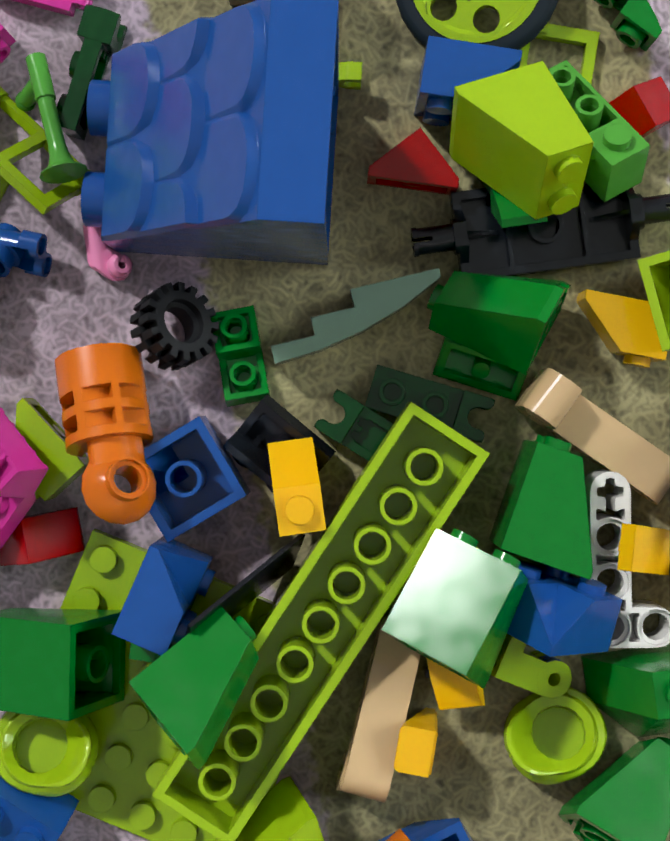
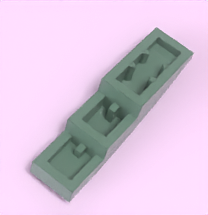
[271,268,441,365]

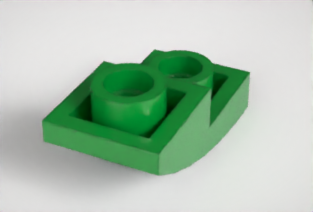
[594,0,662,52]
[211,305,271,407]

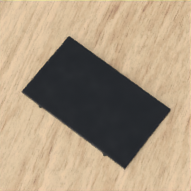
[185,533,305,636]

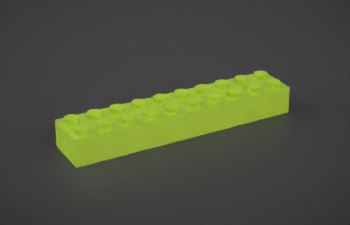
[152,402,490,841]

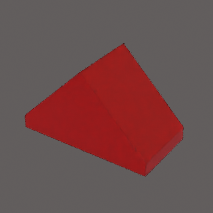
[609,76,670,138]
[367,127,459,195]
[0,507,85,566]

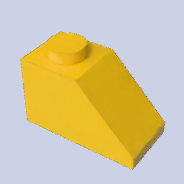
[577,289,668,368]
[267,437,326,537]

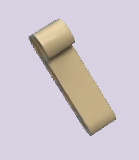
[514,368,670,505]
[336,616,421,803]

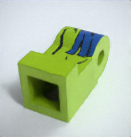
[491,634,572,699]

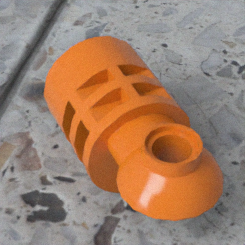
[55,343,157,525]

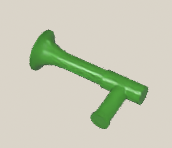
[15,52,88,184]

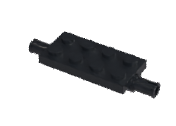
[411,181,670,276]

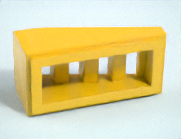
[394,707,438,778]

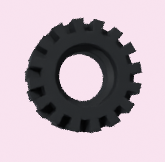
[130,282,219,371]

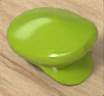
[503,687,607,785]
[0,711,99,797]

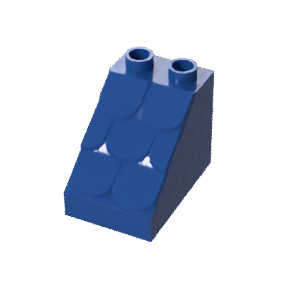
[81,0,339,265]

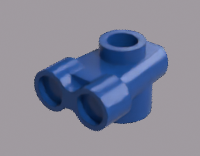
[0,223,52,277]

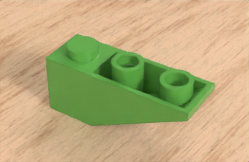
[548,60,650,202]

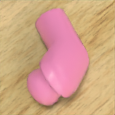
[83,225,132,281]

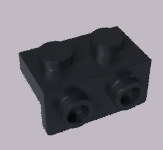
[224,394,336,493]

